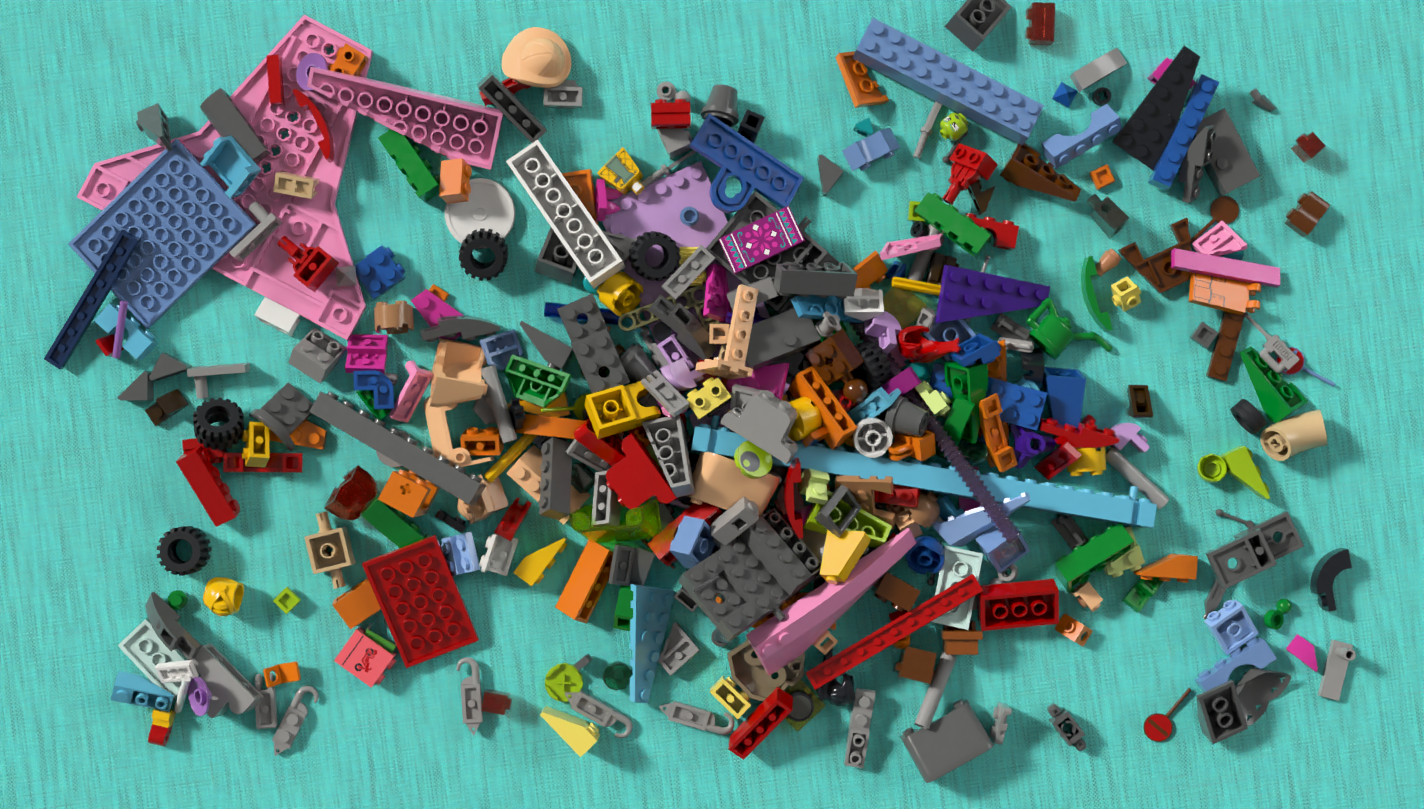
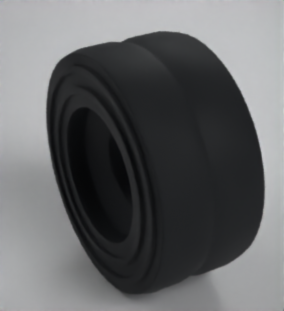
[1230,399,1266,435]

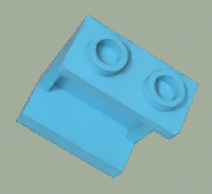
[200,135,261,199]

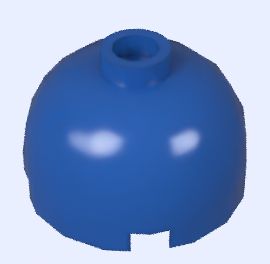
[906,536,945,575]

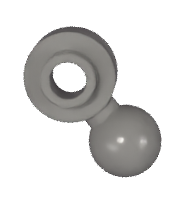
[657,82,691,102]
[989,562,1018,585]

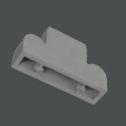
[187,643,264,718]

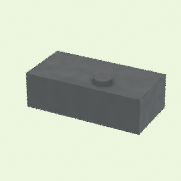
[1191,108,1260,197]
[745,308,820,371]

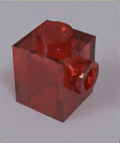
[1291,132,1325,162]
[481,689,512,715]

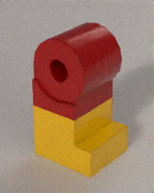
[148,709,176,747]

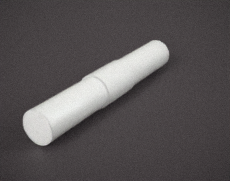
[174,676,191,713]

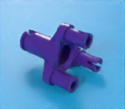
[1008,423,1056,469]

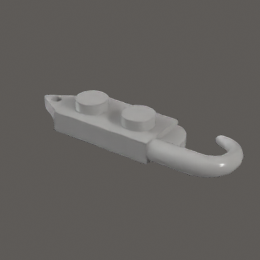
[565,690,633,738]

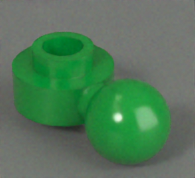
[1264,599,1292,630]

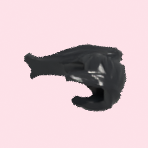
[817,648,855,706]

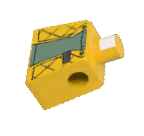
[597,147,645,195]

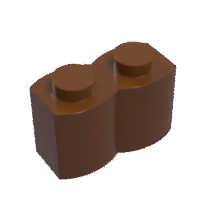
[1285,191,1330,237]

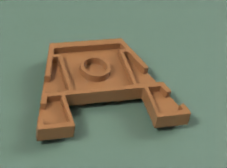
[835,475,895,530]

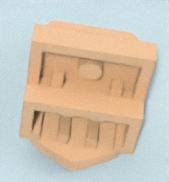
[457,474,508,525]

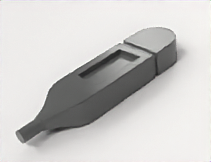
[1203,577,1227,619]

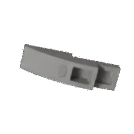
[844,688,876,768]

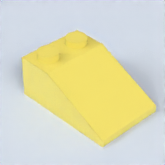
[540,706,600,757]

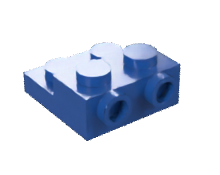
[355,245,406,300]
[948,333,1001,367]

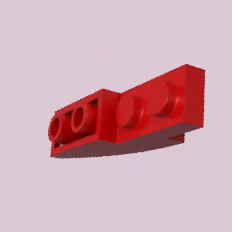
[1039,418,1120,448]
[874,485,920,508]

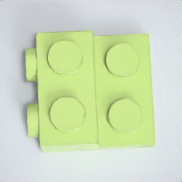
[915,380,952,418]
[1104,526,1145,578]

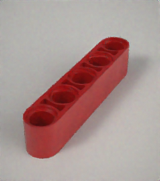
[574,419,626,467]

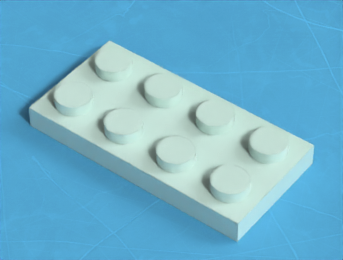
[932,546,983,630]
[118,618,200,700]

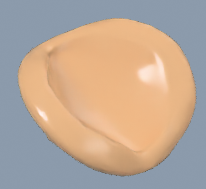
[502,27,572,88]

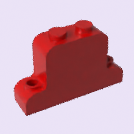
[606,433,678,509]

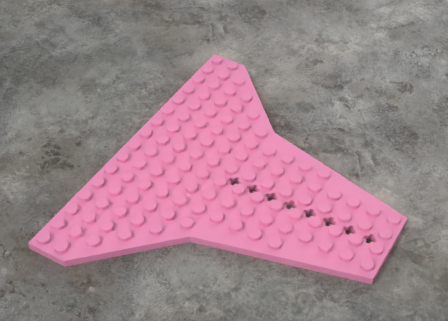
[77,15,373,340]

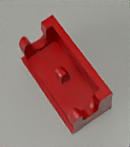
[494,497,532,541]

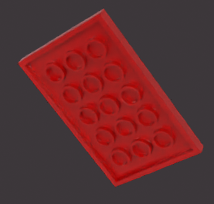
[362,535,479,668]

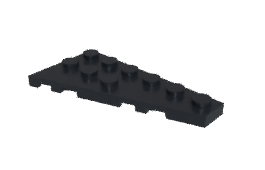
[1112,45,1200,170]

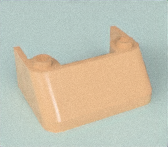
[424,396,495,467]

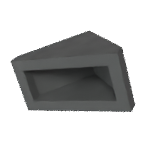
[817,155,844,196]
[149,353,192,381]
[117,370,154,401]

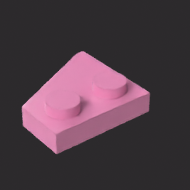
[1192,221,1247,256]

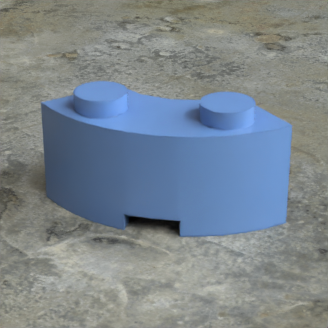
[842,127,900,171]

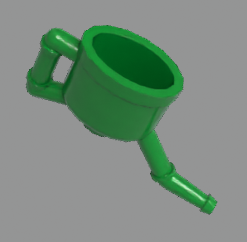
[1027,298,1113,360]

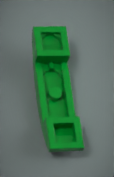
[1081,256,1113,332]
[936,396,975,463]

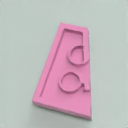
[880,233,944,260]

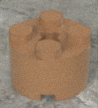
[374,301,414,334]

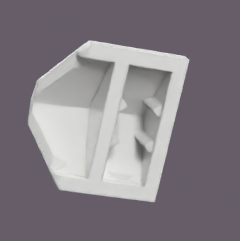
[844,288,884,321]

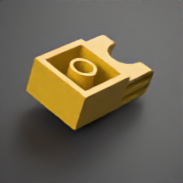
[584,381,661,439]

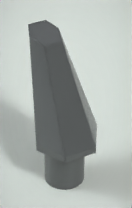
[1249,88,1277,112]

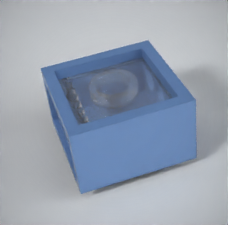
[976,517,1030,574]

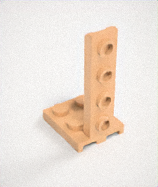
[695,284,759,380]

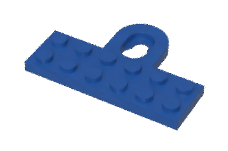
[689,113,804,213]
[929,363,1048,453]

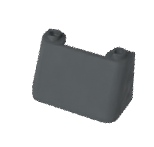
[900,699,994,783]

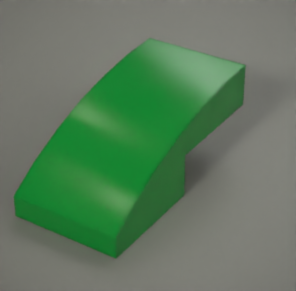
[1122,577,1163,612]

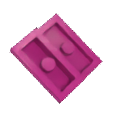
[345,334,388,374]

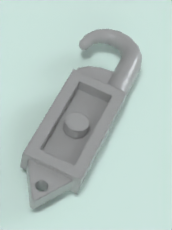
[640,326,669,374]
[456,657,483,735]
[272,686,319,756]
[659,700,735,735]

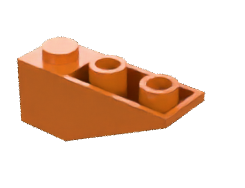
[1134,554,1198,583]

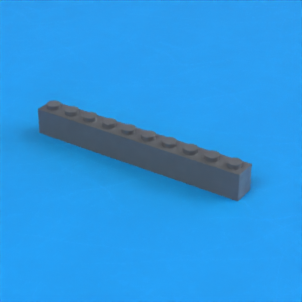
[309,391,486,505]

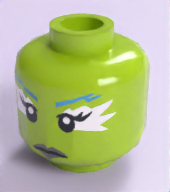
[939,112,969,141]

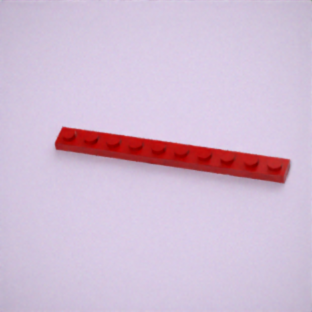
[806,574,983,690]

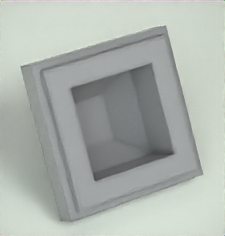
[336,266,357,287]

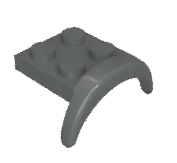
[249,383,313,451]

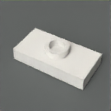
[155,660,199,683]

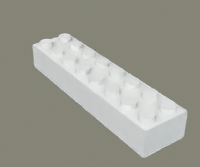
[506,140,625,289]

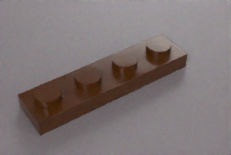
[1206,311,1246,381]

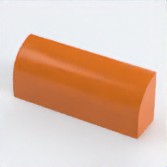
[788,366,857,450]
[555,539,614,624]
[333,578,381,629]

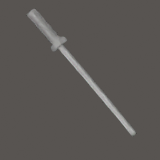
[913,63,963,159]
[640,150,696,187]

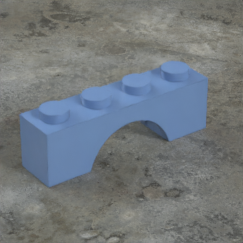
[1041,104,1122,169]
[1195,637,1277,692]

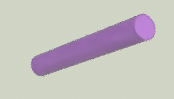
[112,301,128,358]

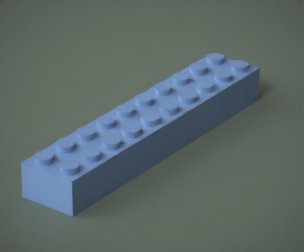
[853,18,1044,145]

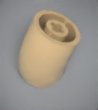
[1260,409,1328,461]

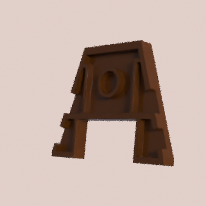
[1118,217,1191,294]

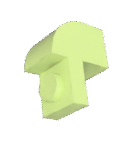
[799,468,830,505]

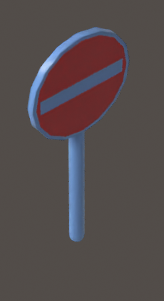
[1275,347,1335,387]

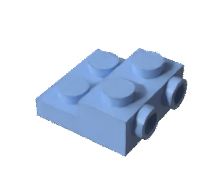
[441,532,480,576]
[1204,599,1259,655]

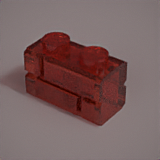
[1025,2,1055,45]

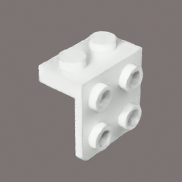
[479,533,519,576]

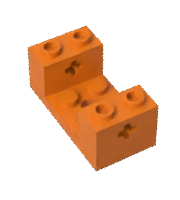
[378,469,440,518]

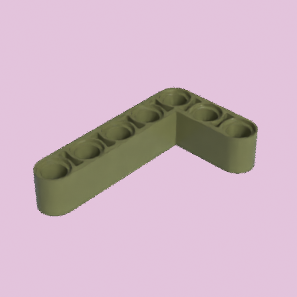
[618,286,720,332]

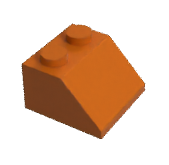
[853,250,888,289]

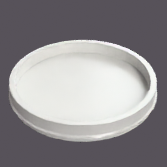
[445,178,515,249]

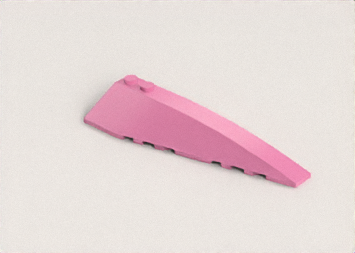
[307,67,504,170]
[746,528,916,676]

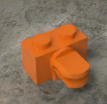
[888,430,936,461]

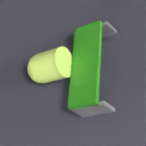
[365,623,397,654]

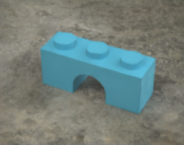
[94,303,158,360]

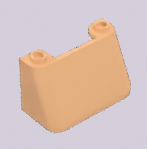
[430,338,488,408]
[686,452,780,517]

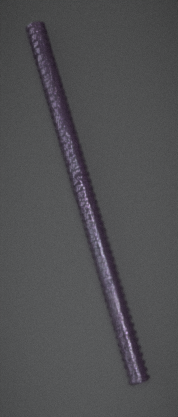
[849,322,1021,543]

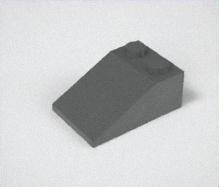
[944,0,1011,52]
[535,227,578,285]
[520,321,574,371]
[1197,680,1248,744]

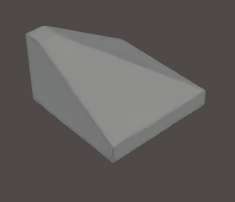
[916,307,936,333]

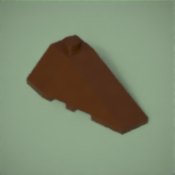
[1000,143,1081,202]

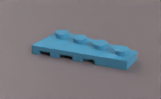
[791,295,867,323]

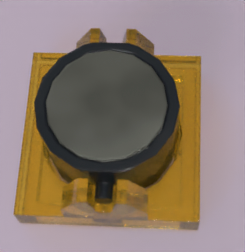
[785,679,826,732]

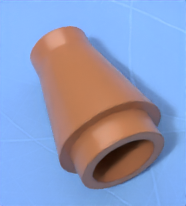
[1095,248,1122,277]

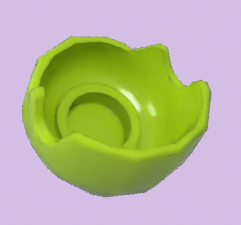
[1197,453,1227,483]

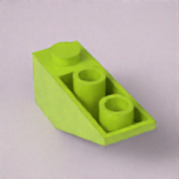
[1219,446,1270,499]

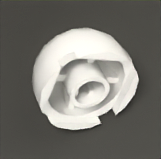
[852,418,893,458]

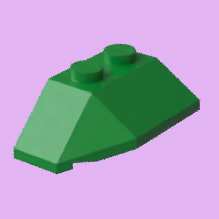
[504,354,572,408]

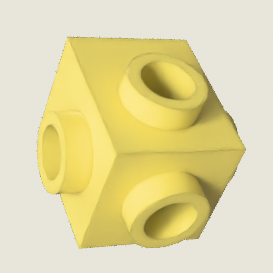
[1111,276,1141,312]

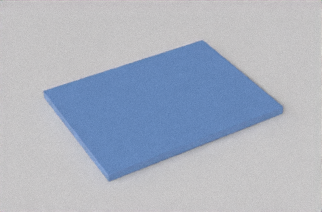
[68,139,257,329]

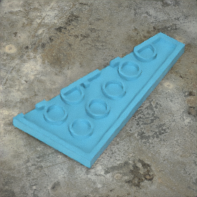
[630,584,675,703]

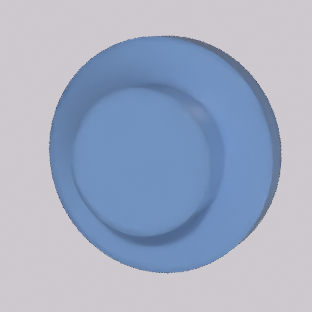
[680,207,699,226]

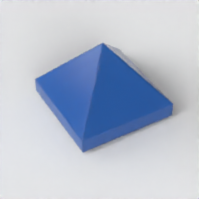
[1052,82,1078,108]
[886,261,907,280]

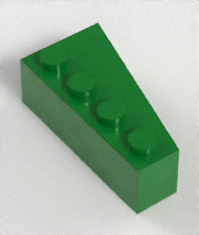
[378,129,440,203]
[914,192,991,259]
[361,491,431,548]
[1055,523,1134,594]

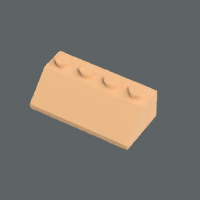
[506,445,591,525]

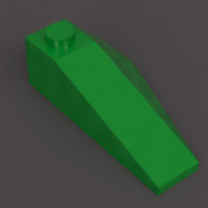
[1240,347,1308,424]
[944,361,988,443]

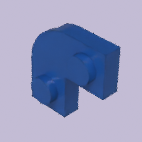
[353,371,394,410]

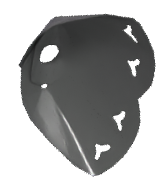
[1235,668,1291,726]

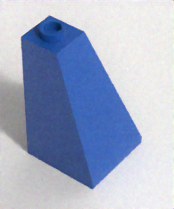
[1043,367,1086,446]

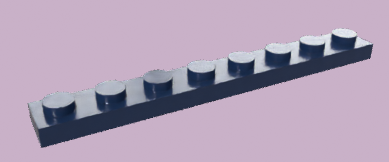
[44,230,141,369]

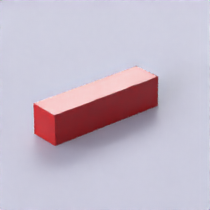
[266,54,285,105]

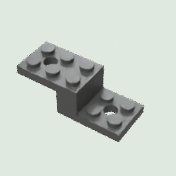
[557,294,630,393]
[1205,511,1304,589]

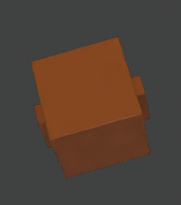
[941,620,983,655]

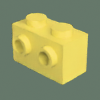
[686,377,731,420]
[710,676,751,719]

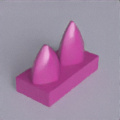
[595,179,623,221]

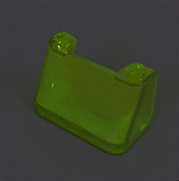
[569,499,661,543]

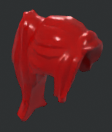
[897,326,961,363]

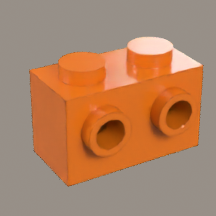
[328,43,369,77]
[439,158,472,204]
[460,427,504,456]

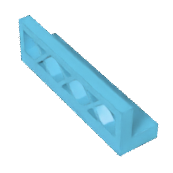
[846,387,901,425]

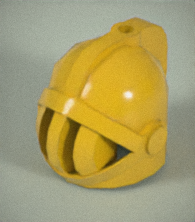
[203,577,244,616]

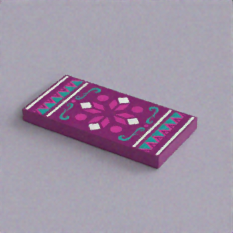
[718,206,805,275]

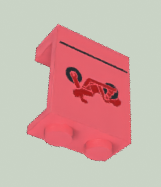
[334,627,397,688]

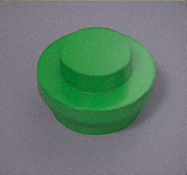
[167,590,188,610]

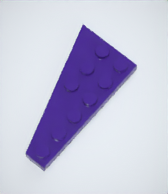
[935,265,1050,323]

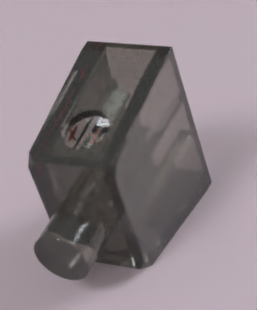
[1086,194,1129,239]

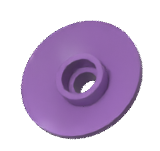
[296,53,328,91]
[188,677,212,716]

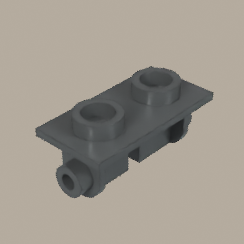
[990,313,1032,341]
[1051,514,1089,550]

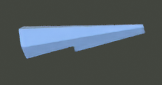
[933,492,1031,547]

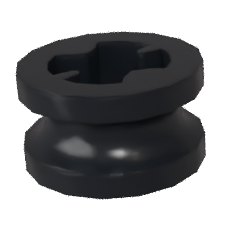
[1092,87,1111,106]
[910,221,929,238]

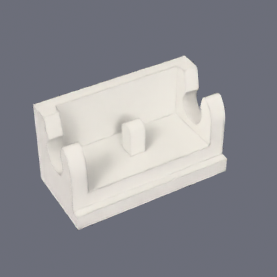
[254,297,300,337]

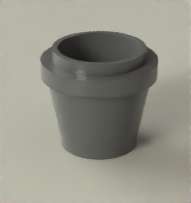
[701,84,739,128]
[620,343,657,383]
[885,396,929,437]

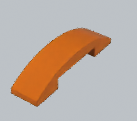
[979,393,1018,472]
[514,414,585,439]

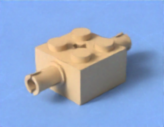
[304,511,356,589]

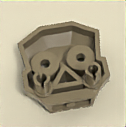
[727,628,805,701]

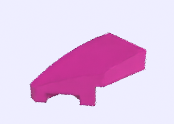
[1286,634,1318,672]

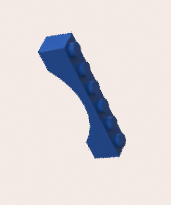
[1148,74,1219,191]

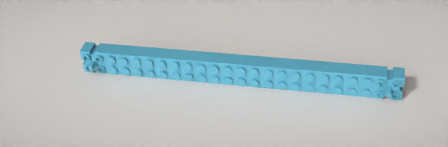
[690,415,1157,528]

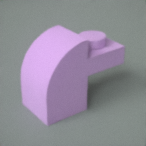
[864,311,901,354]
[660,358,706,391]
[1110,423,1150,453]

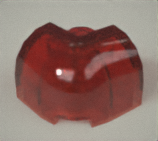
[324,466,377,520]

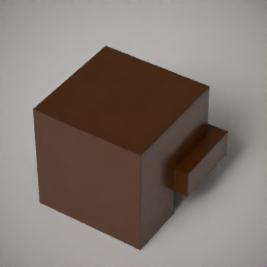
[892,646,937,685]

